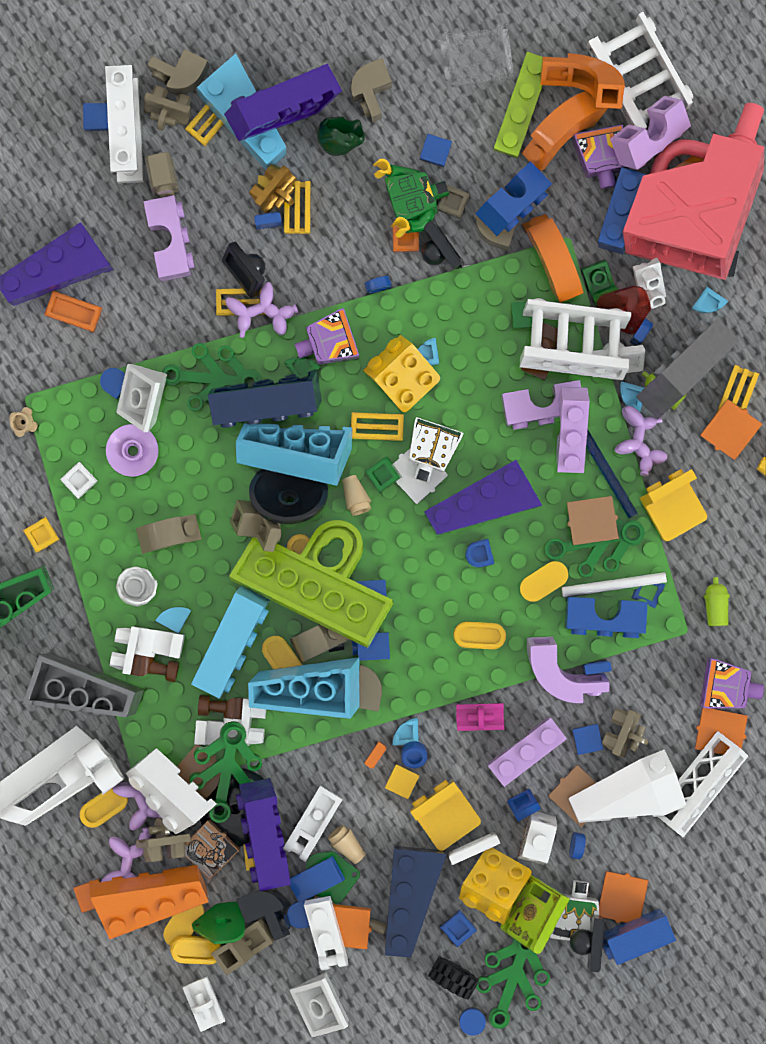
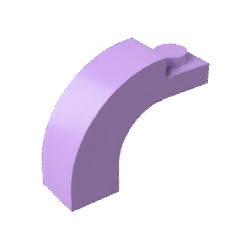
[527,636,609,703]

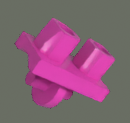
[456,703,504,731]

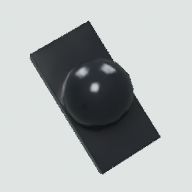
[421,221,464,269]
[222,241,265,298]
[569,914,604,972]

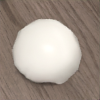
[116,566,157,607]

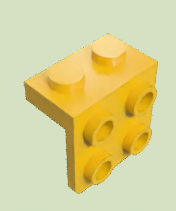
[363,335,440,412]
[639,469,707,542]
[410,779,481,851]
[458,847,532,925]

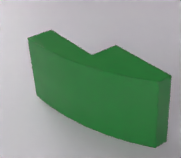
[581,259,625,311]

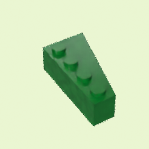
[0,565,54,628]

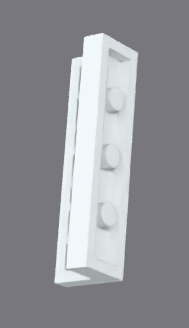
[658,731,748,837]

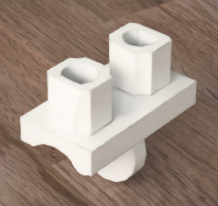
[633,258,666,308]
[183,976,225,1032]

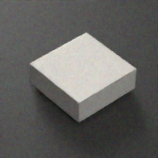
[60,462,98,499]

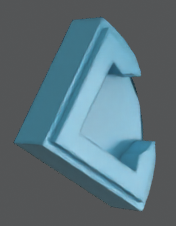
[691,287,728,313]
[418,338,439,366]
[620,381,645,412]
[156,607,192,633]
[393,718,419,745]

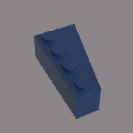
[208,370,322,428]
[385,846,447,958]

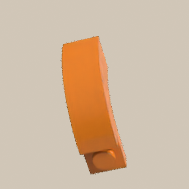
[540,53,625,109]
[522,91,608,171]
[522,214,584,303]

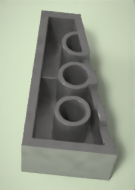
[636,319,739,419]
[23,653,144,717]

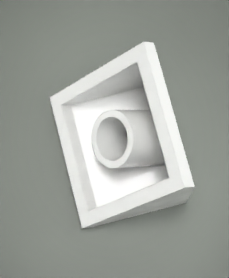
[116,364,167,432]
[290,972,349,1037]

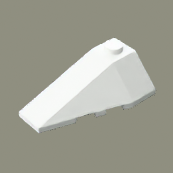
[568,750,686,823]

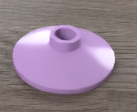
[106,424,159,477]

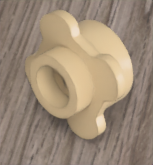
[9,407,38,437]

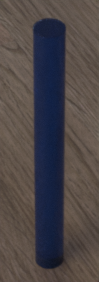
[586,428,638,518]

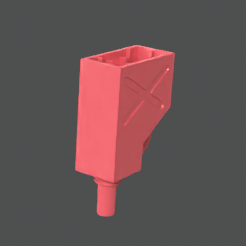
[623,103,764,280]

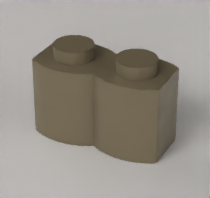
[145,152,179,198]

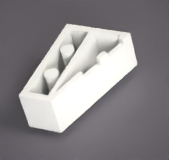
[125,748,216,834]

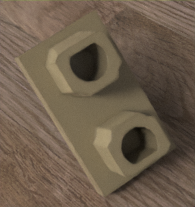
[144,86,191,131]
[602,709,649,758]
[136,817,191,862]

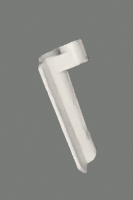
[0,726,124,826]

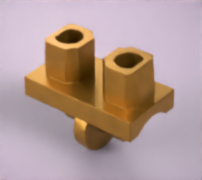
[249,164,297,214]

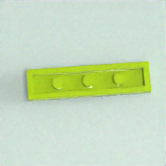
[493,52,543,159]

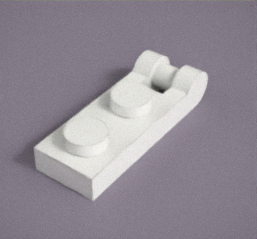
[283,785,343,862]
[304,896,348,970]

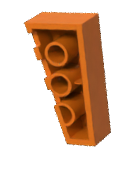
[89,865,209,939]

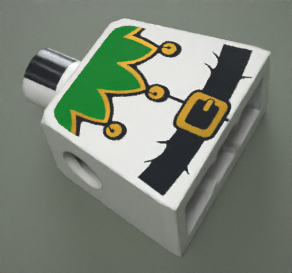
[550,880,599,941]

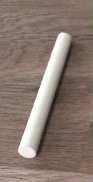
[561,572,667,597]

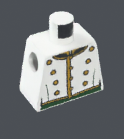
[409,417,463,483]

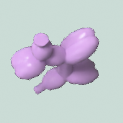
[225,282,298,338]
[614,406,667,477]
[113,782,161,831]
[101,827,152,882]

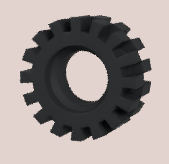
[428,956,479,1000]

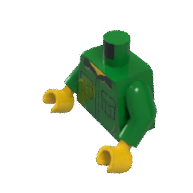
[373,158,449,238]

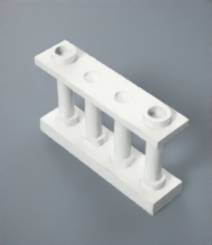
[586,12,693,129]
[105,65,144,184]
[520,298,631,380]

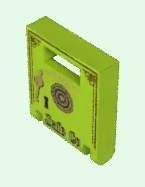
[500,875,570,954]

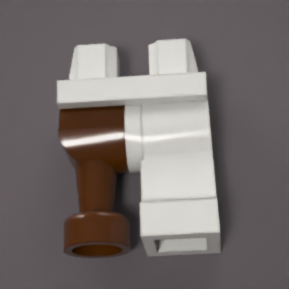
[110,626,185,683]
[194,695,267,746]

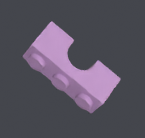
[610,96,691,169]
[143,195,195,281]
[501,380,581,430]
[556,387,590,473]
[487,716,567,787]

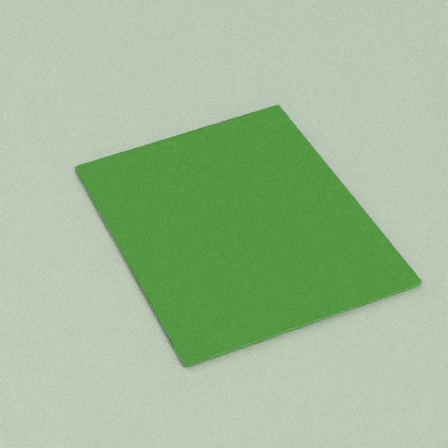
[25,238,688,768]

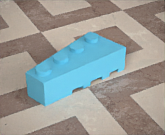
[197,54,286,170]
[236,423,352,486]
[191,586,270,698]
[248,657,360,719]

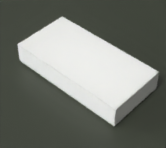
[448,832,501,865]

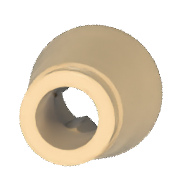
[342,475,372,516]
[328,825,366,864]

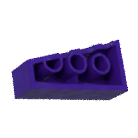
[224,63,342,141]
[0,222,113,306]
[424,460,542,535]
[236,778,291,891]

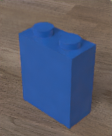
[602,909,676,965]

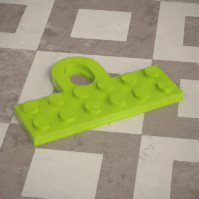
[229,520,394,648]

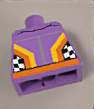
[572,124,624,190]
[295,308,359,365]
[699,658,764,708]

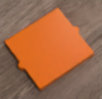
[700,398,762,460]
[695,707,748,755]
[599,871,649,923]
[333,904,372,950]

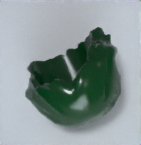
[316,117,365,156]

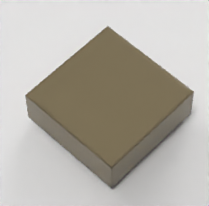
[437,184,470,219]

